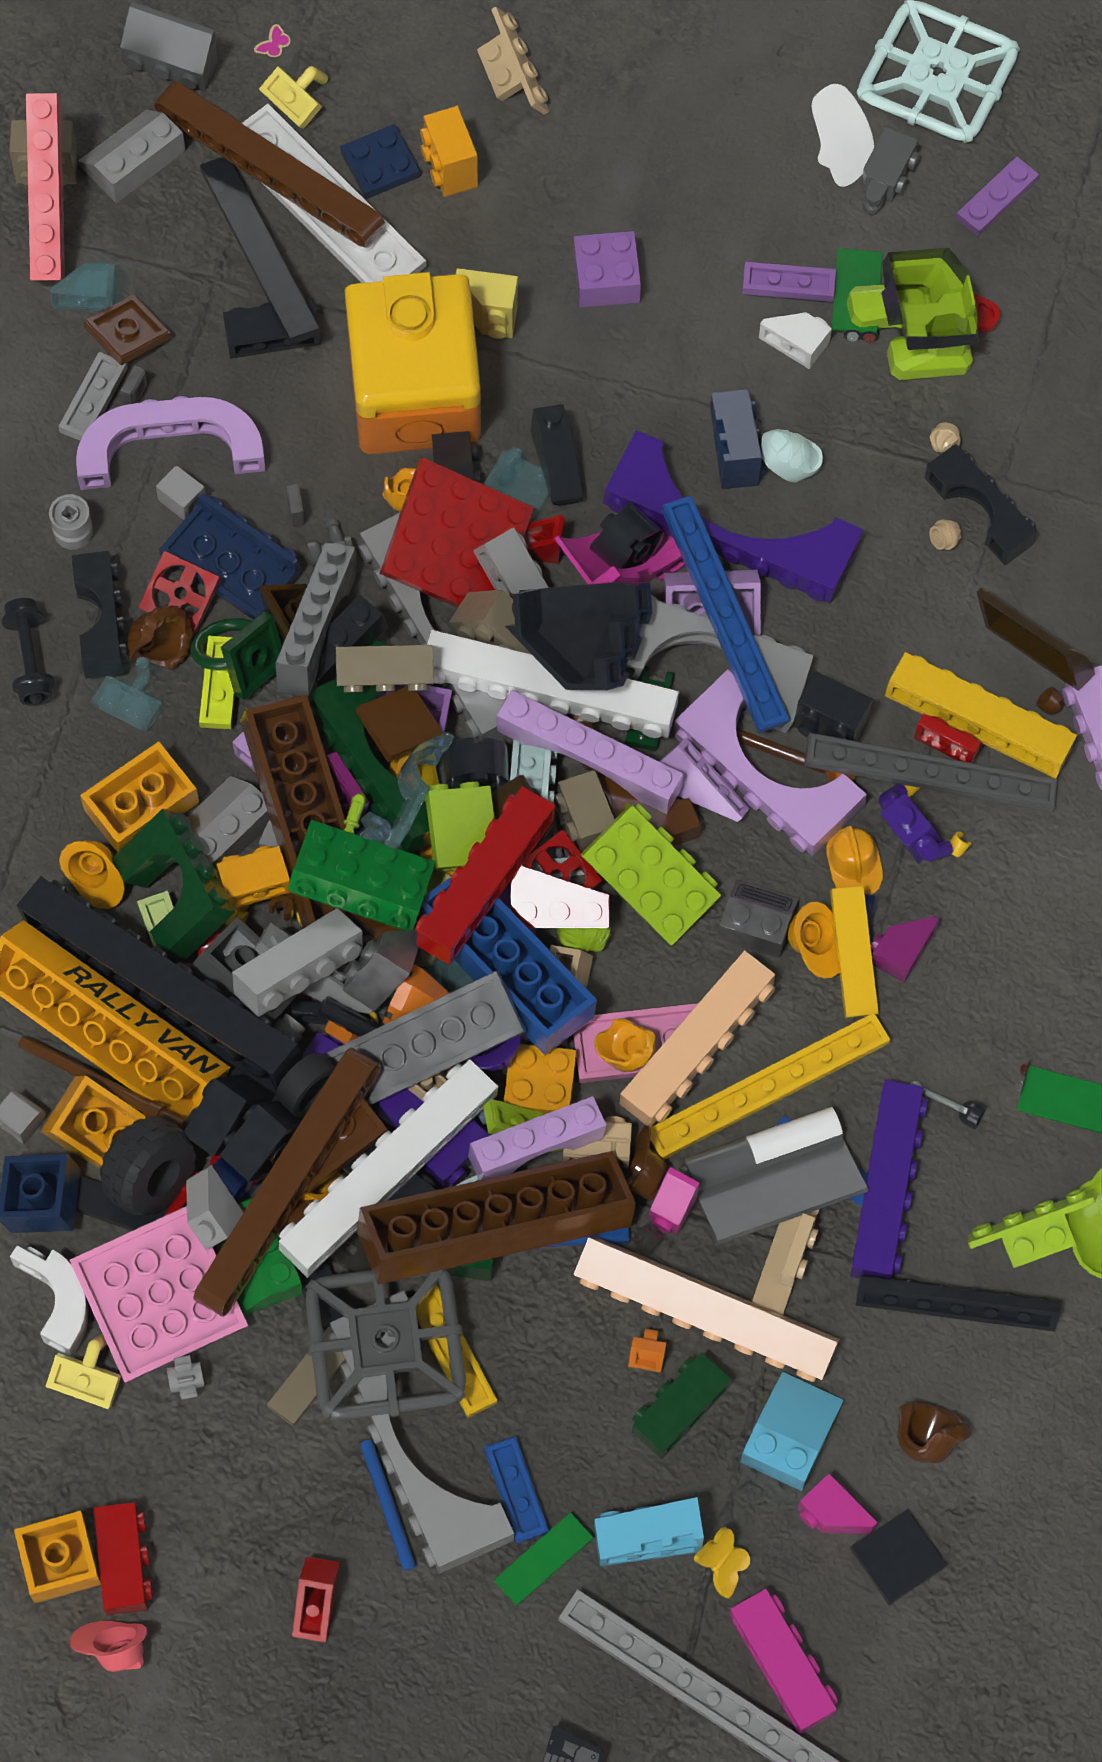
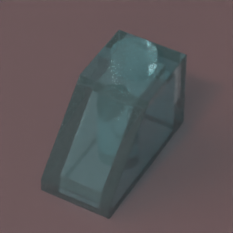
[50,261,118,311]

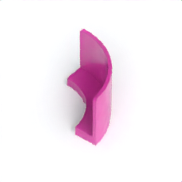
[554,530,686,584]

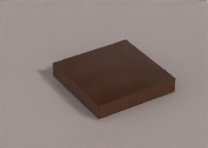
[84,294,170,365]
[356,686,444,762]

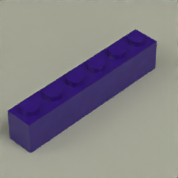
[850,1080,928,1279]

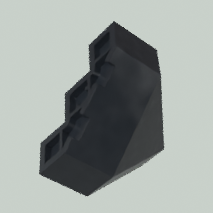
[505,582,653,690]

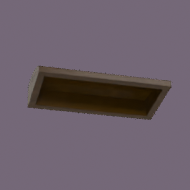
[976,588,1095,691]

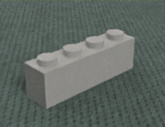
[232,908,363,1017]

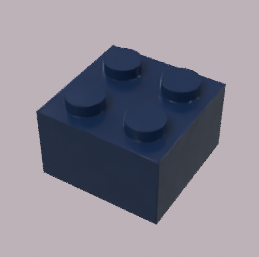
[0,1154,81,1233]

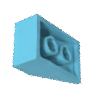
[740,1372,844,1491]

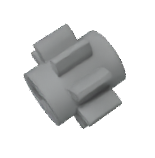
[167,1355,205,1399]

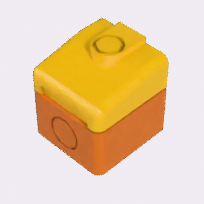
[344,272,481,454]

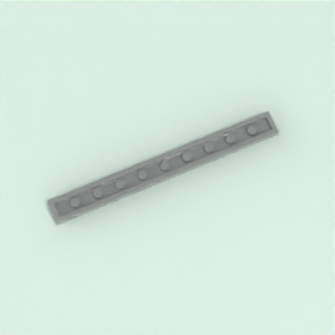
[558,1589,840,1762]

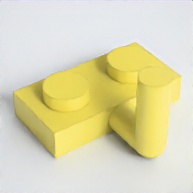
[259,66,328,129]
[46,1334,121,1409]

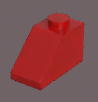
[292,1556,340,1643]

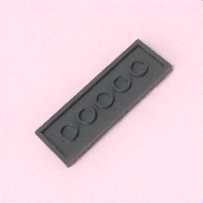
[323,971,526,1106]

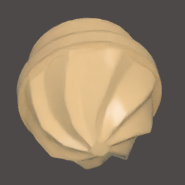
[930,422,961,454]
[929,519,962,550]

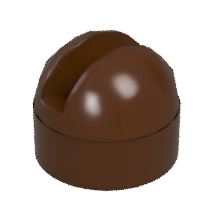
[1036,687,1064,715]

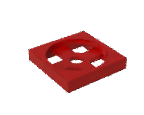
[138,551,222,635]
[522,830,603,889]

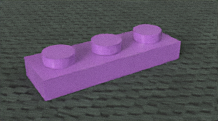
[956,157,1039,237]
[742,261,836,302]

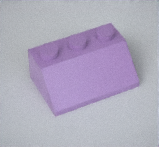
[663,570,761,645]

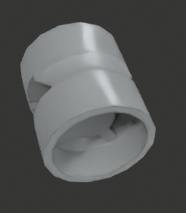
[49,494,93,550]

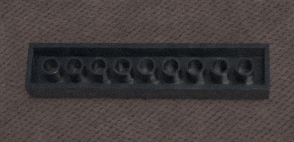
[16,876,303,1095]

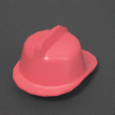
[70,1621,147,1672]

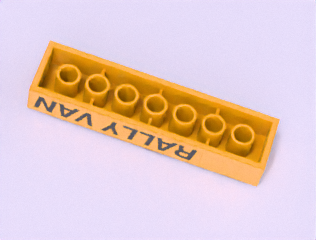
[0,920,230,1129]

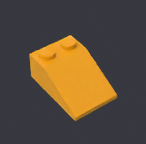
[40,1075,146,1168]

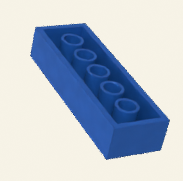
[416,876,597,1055]

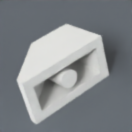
[759,312,832,369]

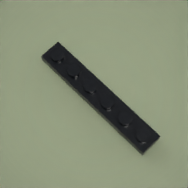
[855,1276,1060,1332]

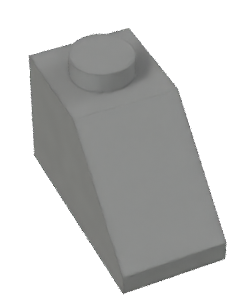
[186,1165,243,1250]

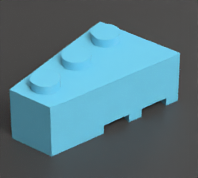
[594,1497,704,1566]

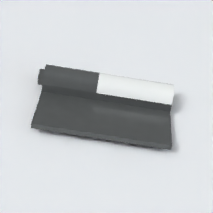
[679,1107,868,1245]

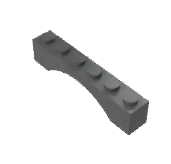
[276,543,357,697]

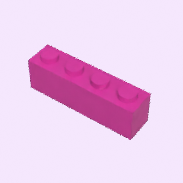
[729,1589,838,1735]

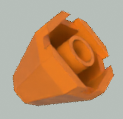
[383,964,450,1024]

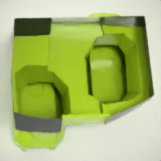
[847,248,979,380]

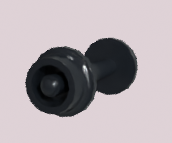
[1,598,55,706]

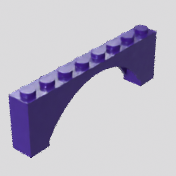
[603,430,863,603]

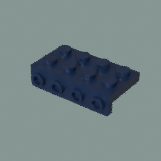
[159,493,300,620]

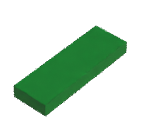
[494,1512,593,1608]

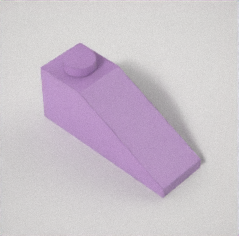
[659,738,750,822]

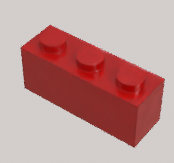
[94,1502,153,1616]

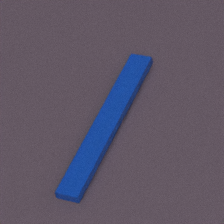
[661,496,790,733]

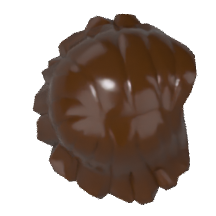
[127,604,193,670]
[897,1400,971,1463]

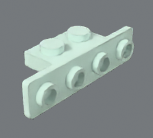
[510,739,557,804]

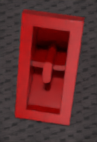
[524,515,565,565]

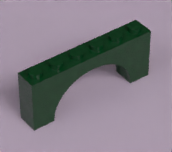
[307,679,459,853]

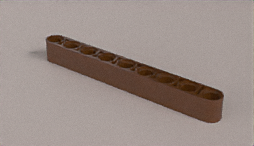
[153,81,385,247]
[193,1048,381,1317]

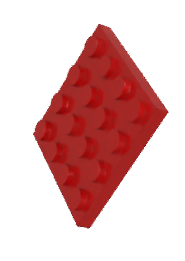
[379,458,534,608]

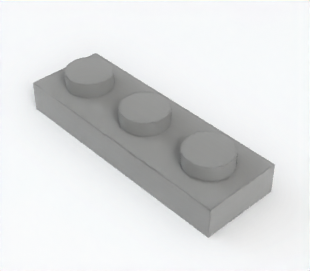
[58,352,128,441]

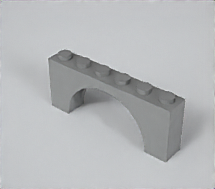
[624,595,813,733]

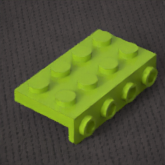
[580,803,721,946]

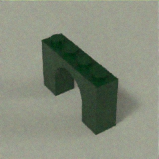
[112,808,235,962]

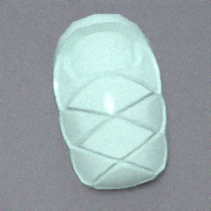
[761,429,823,483]

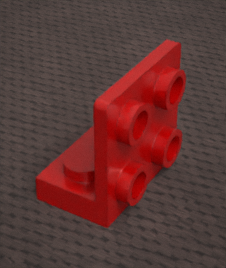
[914,713,983,763]

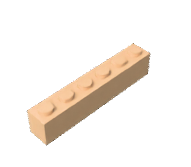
[619,950,775,1128]

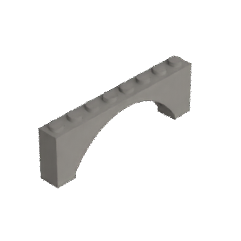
[358,513,507,743]
[327,1291,514,1574]

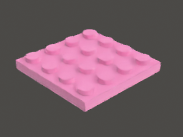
[70,1206,248,1383]

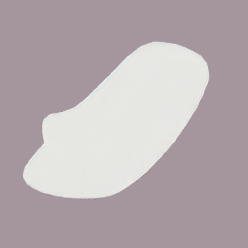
[811,84,874,187]

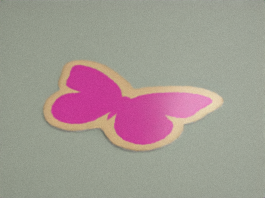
[254,24,291,57]

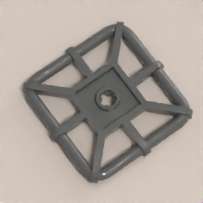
[305,1269,466,1420]

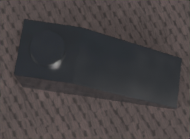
[530,404,583,505]

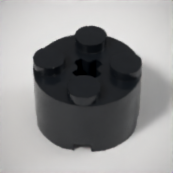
[589,502,664,569]
[444,737,509,792]

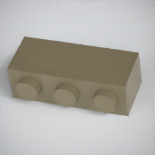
[336,645,434,692]

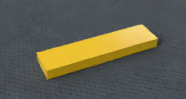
[830,886,879,1018]
[408,1284,497,1418]

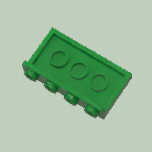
[288,820,435,930]

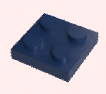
[340,124,420,199]

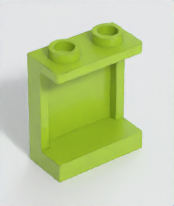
[420,782,494,872]

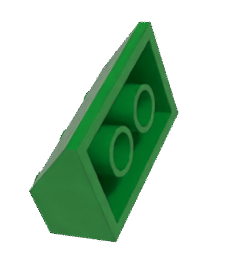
[214,1198,303,1315]

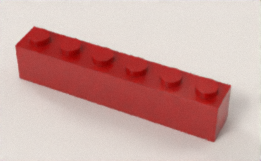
[415,786,555,965]

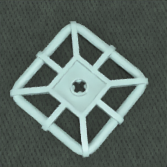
[857,0,1020,143]

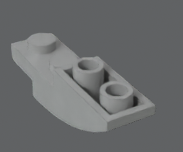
[254,923,373,1013]

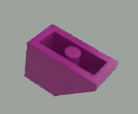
[871,917,939,983]

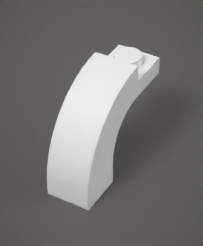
[10,1246,89,1358]

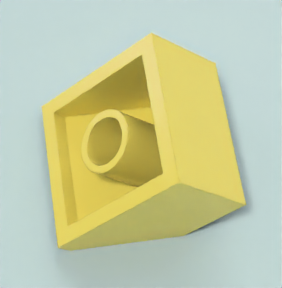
[456,268,518,339]

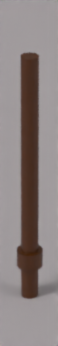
[19,1035,187,1130]

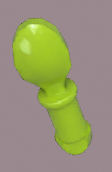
[343,793,366,834]

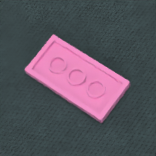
[573,1003,709,1083]

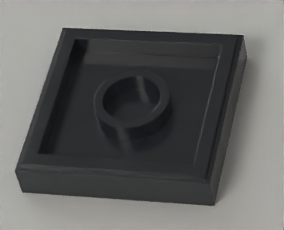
[850,1510,946,1606]

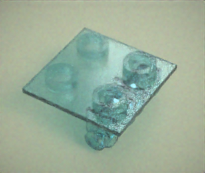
[483,447,549,523]

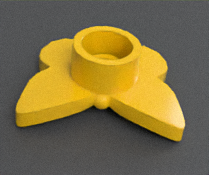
[694,1527,750,1598]

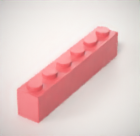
[26,93,65,281]

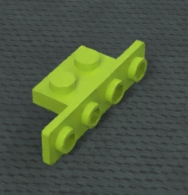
[968,1188,1096,1268]

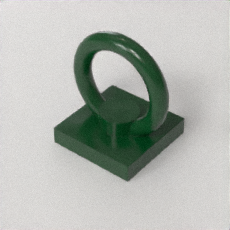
[190,612,282,700]

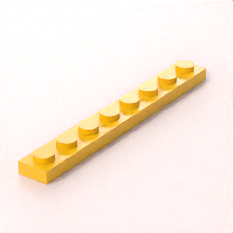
[650,1013,890,1160]

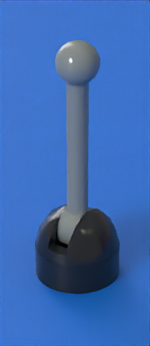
[910,1081,986,1130]

